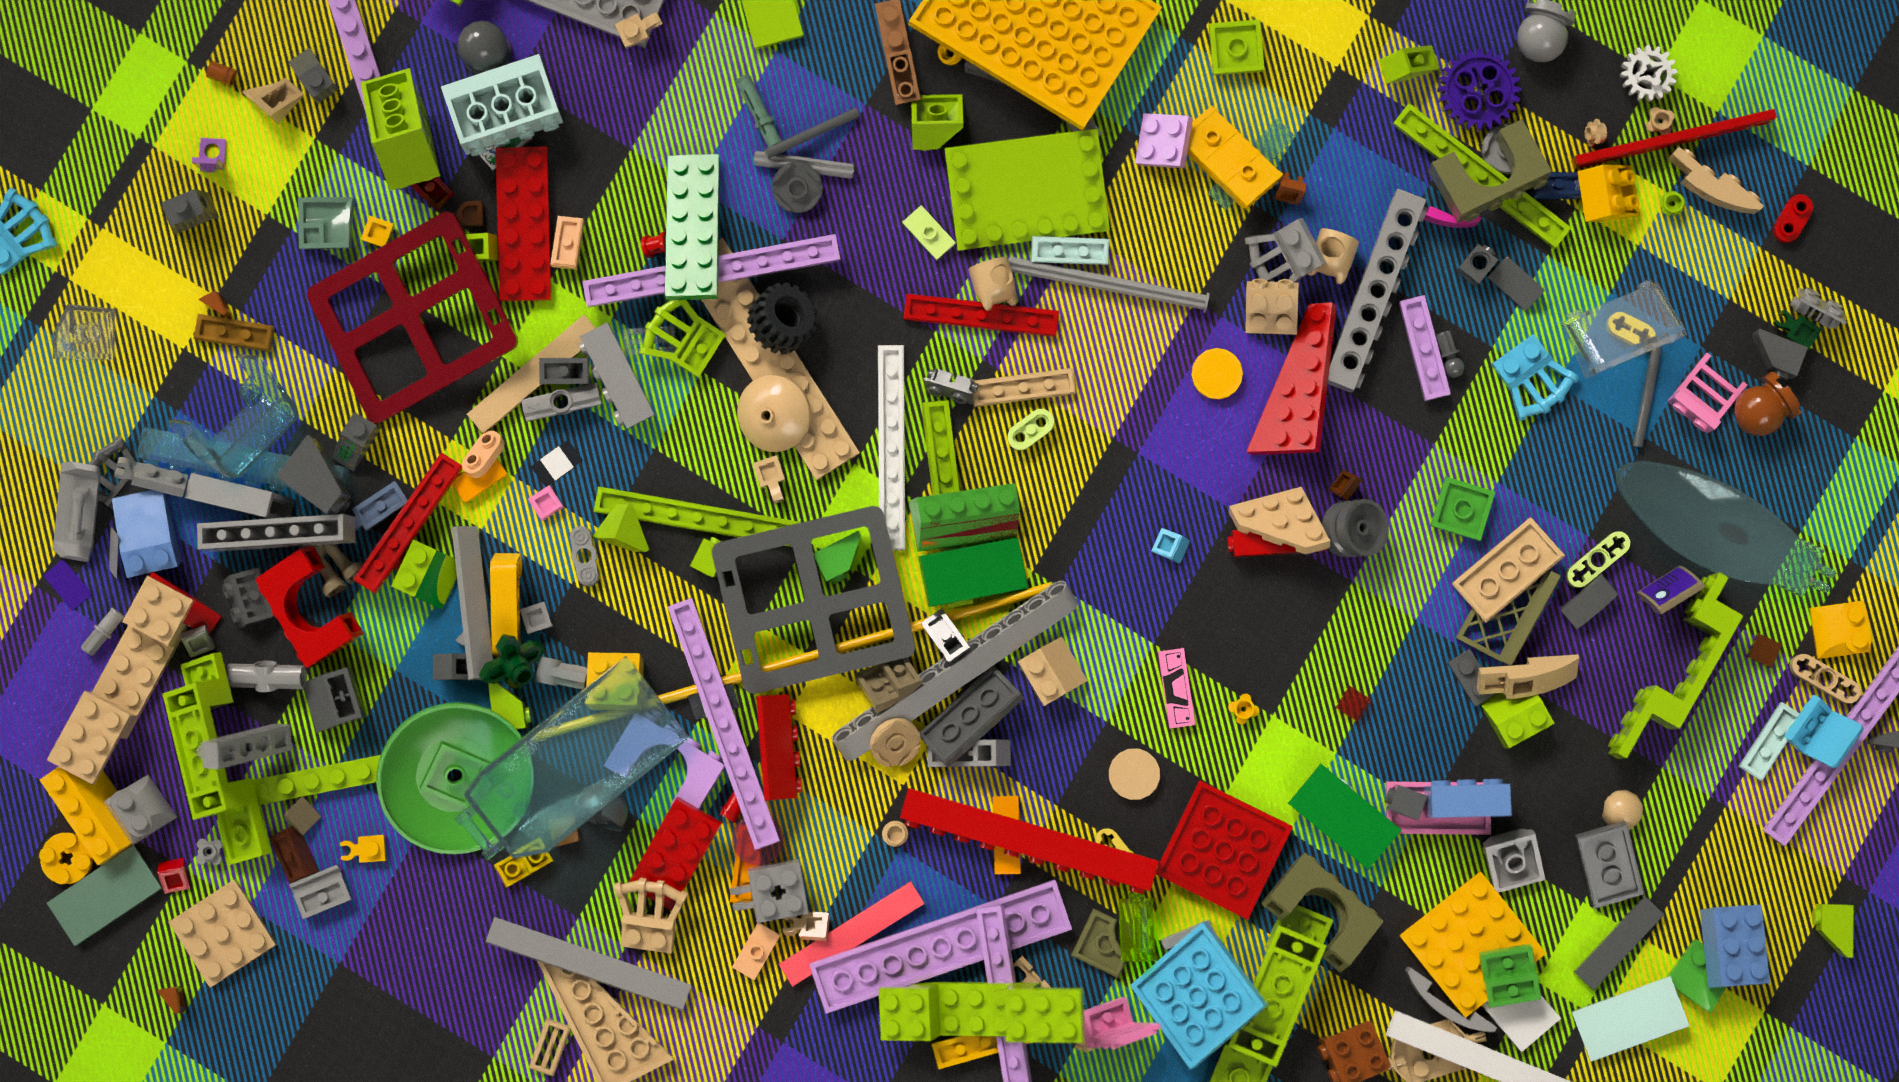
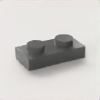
[1447,649,1497,707]

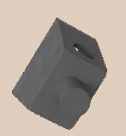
[162,189,219,235]

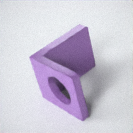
[192,138,226,173]

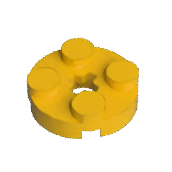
[39,833,93,884]

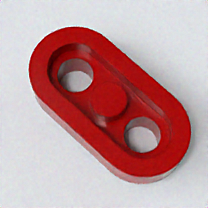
[1773,194,1813,243]

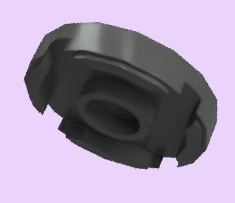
[772,161,823,213]

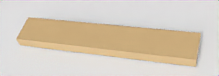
[467,315,595,433]

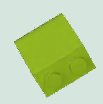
[1480,693,1555,749]

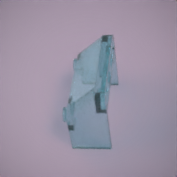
[168,354,298,478]

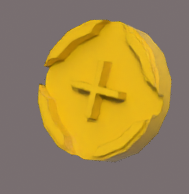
[1191,348,1243,399]

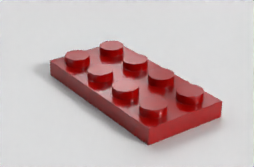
[628,797,722,911]

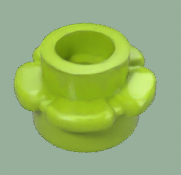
[1659,191,1685,216]

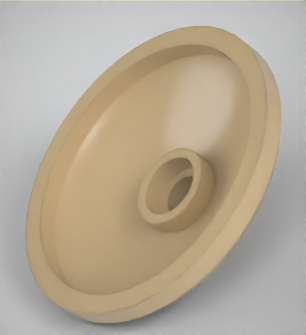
[737,375,811,452]

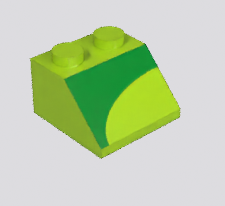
[391,539,457,609]

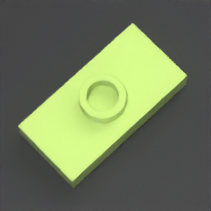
[902,205,956,261]

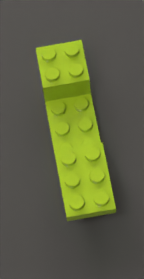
[1608,572,1743,759]
[163,652,270,865]
[1209,905,1333,1082]
[879,982,1085,1043]

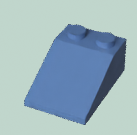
[112,490,182,578]

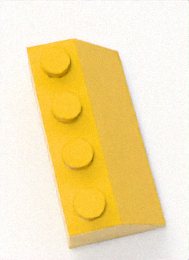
[40,767,132,865]

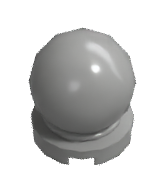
[1517,0,1577,62]

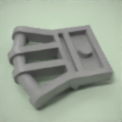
[1245,218,1326,283]

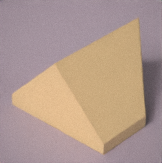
[241,78,304,124]

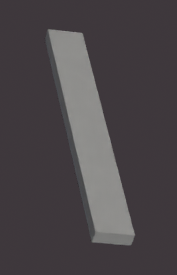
[485,917,691,1010]

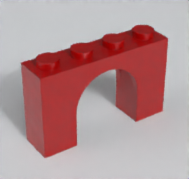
[255,545,364,668]

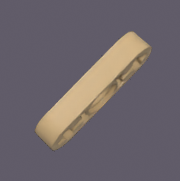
[1789,654,1861,704]

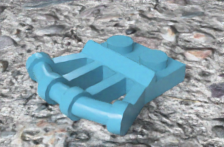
[0,187,58,276]
[1491,334,1580,421]

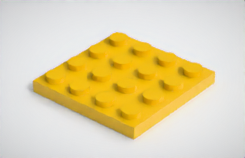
[1399,871,1547,1018]

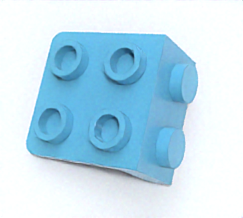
[1784,695,1864,769]

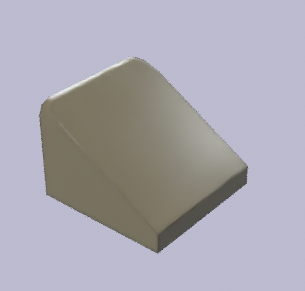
[284,796,321,835]

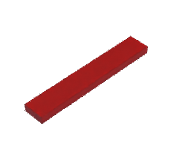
[904,294,1059,337]
[353,452,463,595]

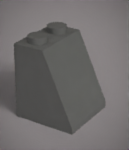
[276,434,351,515]

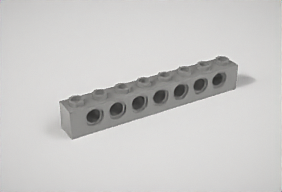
[1328,188,1428,393]

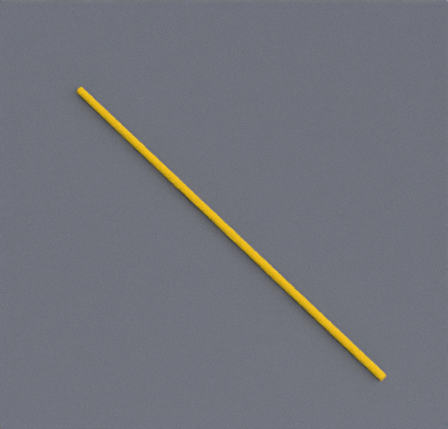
[530,582,1051,742]

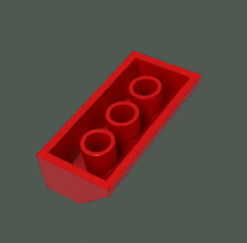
[756,694,802,801]

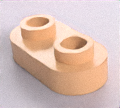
[462,431,505,478]

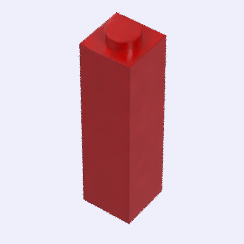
[1227,530,1328,558]

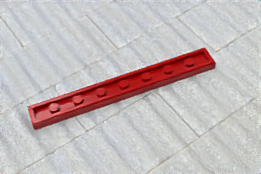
[1571,109,1777,169]

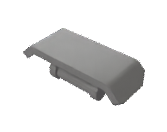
[53,461,100,562]

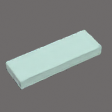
[1031,236,1109,265]
[1738,702,1800,781]

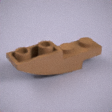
[874,0,921,105]

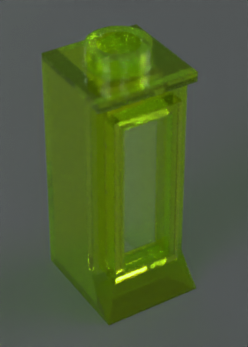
[1119,893,1159,962]

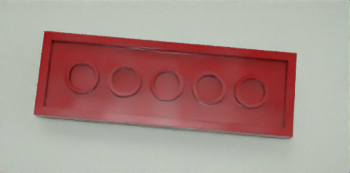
[496,147,552,302]

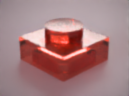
[1335,686,1371,721]

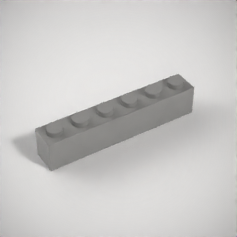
[197,514,355,552]

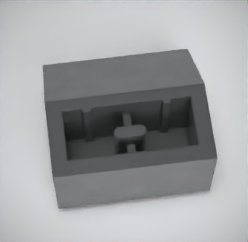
[303,667,367,733]

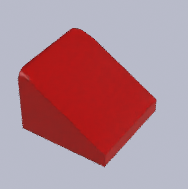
[157,858,190,894]

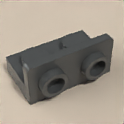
[222,568,274,629]

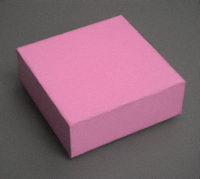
[528,485,564,521]

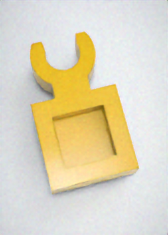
[340,835,387,863]

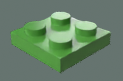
[1430,476,1495,541]

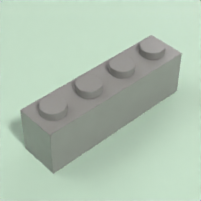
[578,322,655,429]

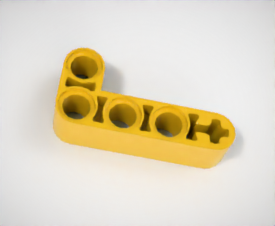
[490,553,522,658]

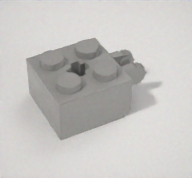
[730,859,809,923]

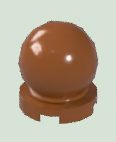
[1734,372,1802,436]

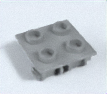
[1790,287,1847,329]

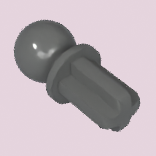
[1436,331,1465,378]

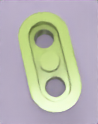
[1007,409,1054,451]

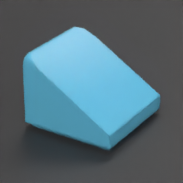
[1151,528,1190,563]

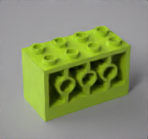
[360,68,440,191]

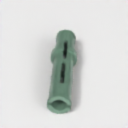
[735,74,782,148]

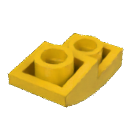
[494,838,553,888]

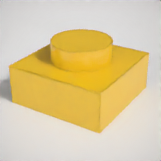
[361,215,395,247]

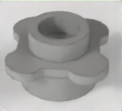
[196,839,223,865]

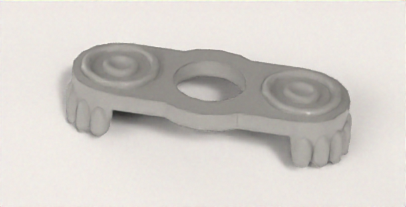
[569,526,600,587]

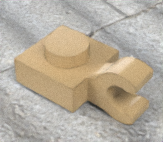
[615,12,663,49]
[752,455,786,504]

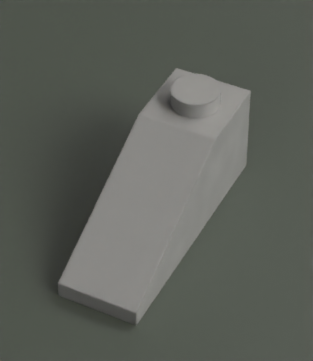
[927,740,1011,767]

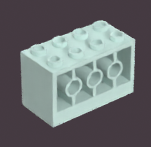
[441,54,563,156]

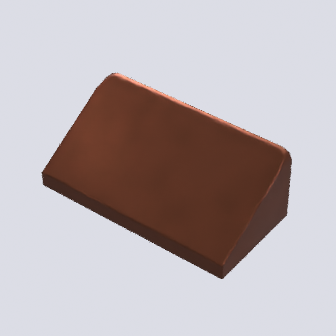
[269,826,319,884]

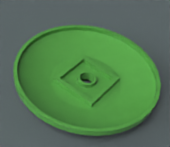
[376,702,534,854]

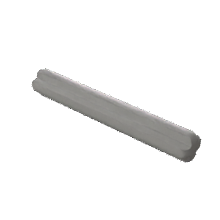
[753,151,854,179]

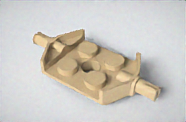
[1381,1019,1486,1082]

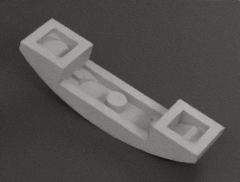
[1405,966,1497,1032]

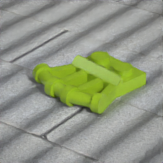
[639,300,726,378]

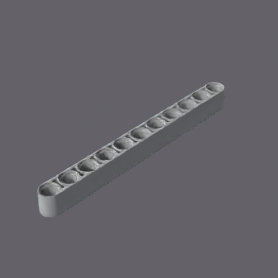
[832,581,1078,761]

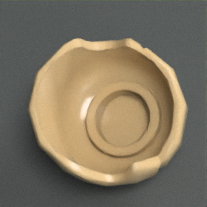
[1602,790,1643,830]

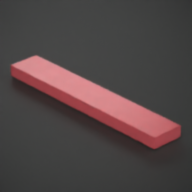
[779,881,924,986]

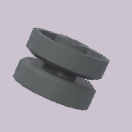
[1322,499,1389,558]

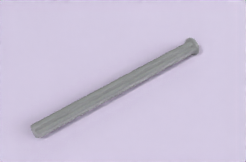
[1008,257,1210,313]

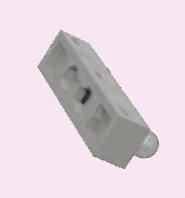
[196,724,292,769]

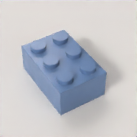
[1424,779,1511,818]
[1700,905,1770,988]

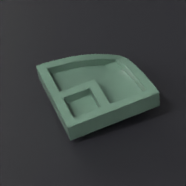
[298,197,355,250]

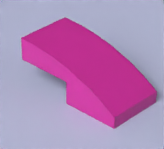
[1424,206,1481,228]

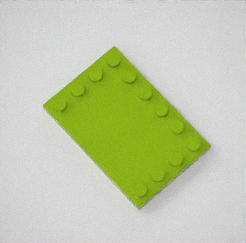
[944,128,1110,250]

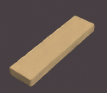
[972,368,1076,407]

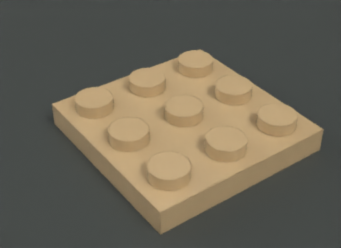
[169,879,278,987]

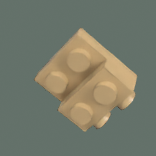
[1245,279,1299,335]

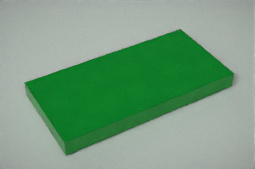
[918,538,1028,607]
[1288,763,1401,870]

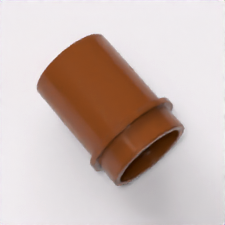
[206,61,237,86]

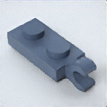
[352,481,408,531]

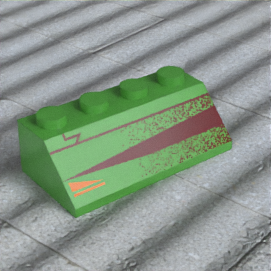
[909,483,1020,552]

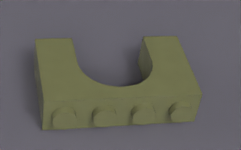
[1428,119,1552,223]
[1261,853,1384,972]

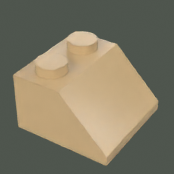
[1017,636,1088,707]

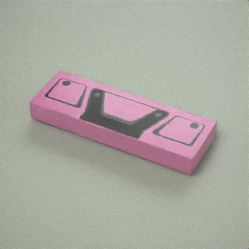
[1158,648,1195,729]

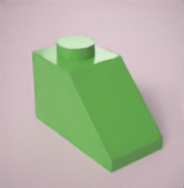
[813,530,861,584]

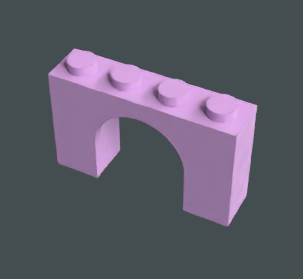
[604,710,725,809]

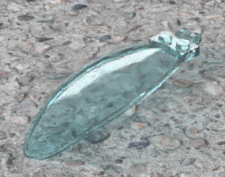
[1616,461,1836,597]

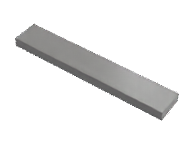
[452,526,493,680]

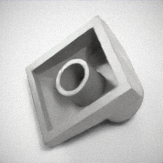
[104,775,177,845]
[1483,829,1545,893]

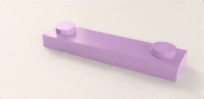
[1399,295,1451,401]

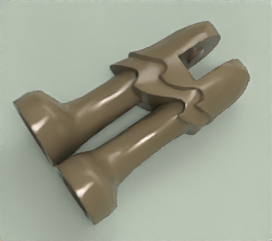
[299,544,363,598]

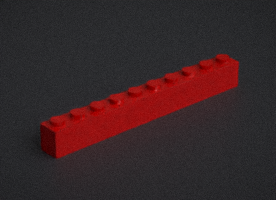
[900,788,1159,895]

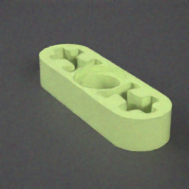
[1565,531,1630,588]

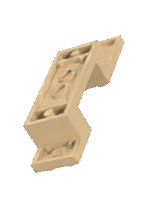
[47,576,195,784]

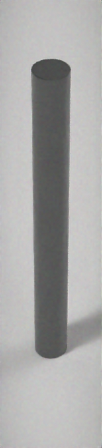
[764,107,860,159]
[1633,346,1662,448]

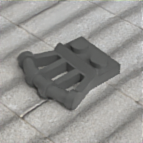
[85,435,150,510]

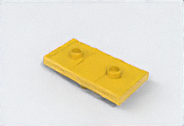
[1187,106,1284,210]

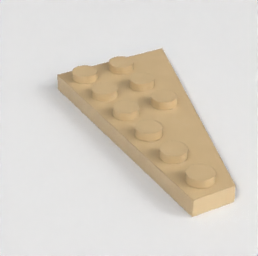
[537,961,674,1082]

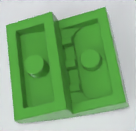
[1479,944,1541,1008]

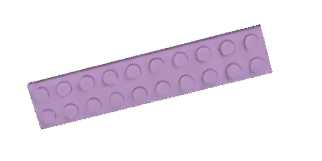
[809,879,1072,1013]

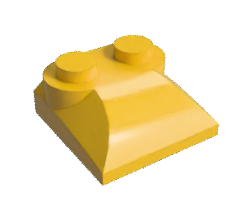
[1809,601,1872,659]

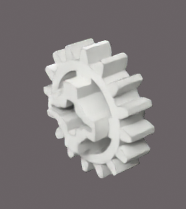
[1620,45,1678,102]

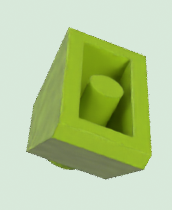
[1379,45,1440,84]
[488,682,532,730]
[1812,904,1854,958]

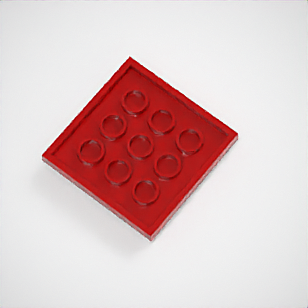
[1155,780,1293,920]

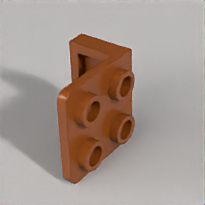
[1317,1021,1390,1082]

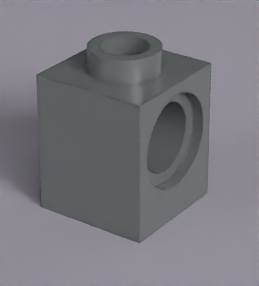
[1456,244,1498,287]
[1385,785,1428,820]

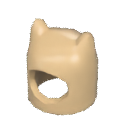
[1308,228,1359,285]
[968,257,1017,311]

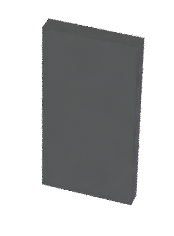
[919,665,1024,768]

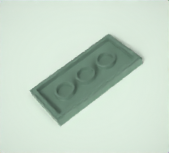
[47,845,162,946]

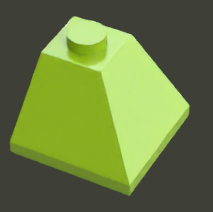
[912,94,963,151]

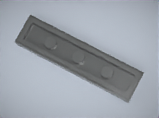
[1573,896,1664,990]

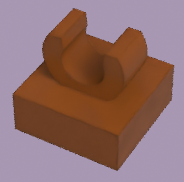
[1274,172,1306,206]

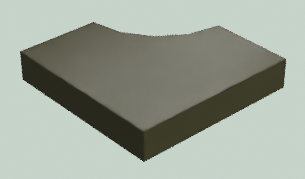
[1071,908,1129,978]

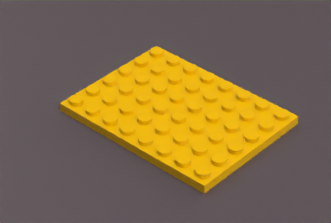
[908,0,1162,131]

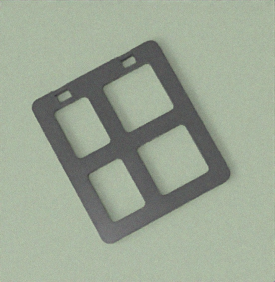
[712,506,915,694]

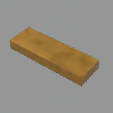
[193,314,275,352]

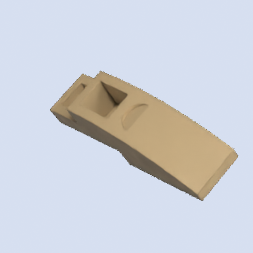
[1668,147,1764,214]
[1477,654,1579,699]

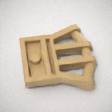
[614,878,689,953]

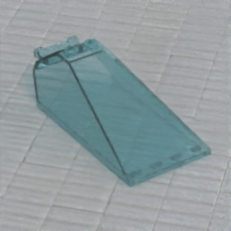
[455,656,689,860]

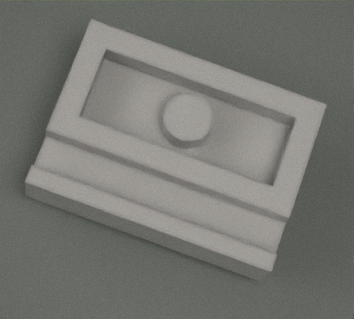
[289,864,353,919]

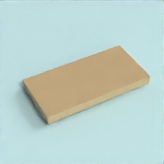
[1452,517,1565,623]

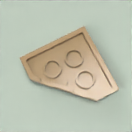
[1229,487,1330,554]

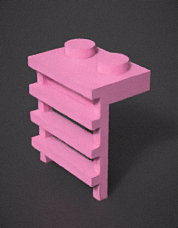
[1667,353,1747,433]
[1084,997,1161,1049]

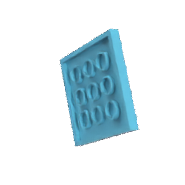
[1130,921,1268,1069]

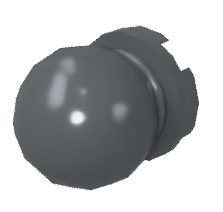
[457,21,512,75]

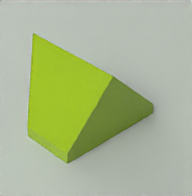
[592,502,649,552]

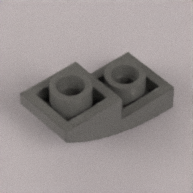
[1561,574,1618,629]
[1867,731,1899,752]

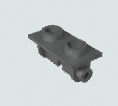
[923,368,979,405]

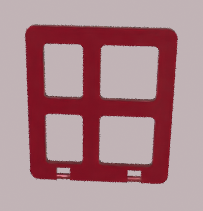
[307,212,518,423]

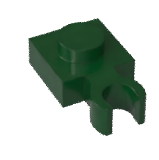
[1773,310,1822,351]

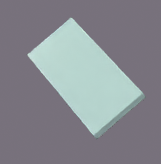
[1572,976,1689,1061]

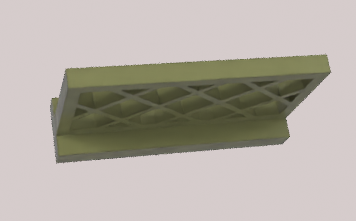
[1456,571,1561,666]

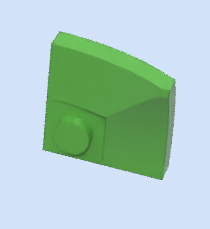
[1666,939,1727,1013]

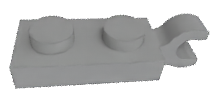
[114,457,188,497]

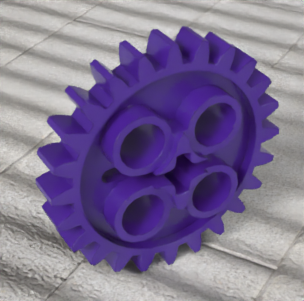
[1437,48,1521,132]

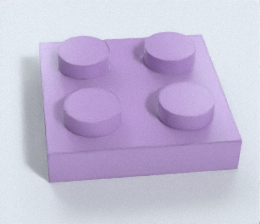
[1135,113,1193,168]

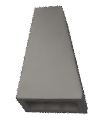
[185,473,295,519]

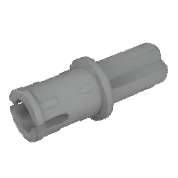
[81,607,124,656]

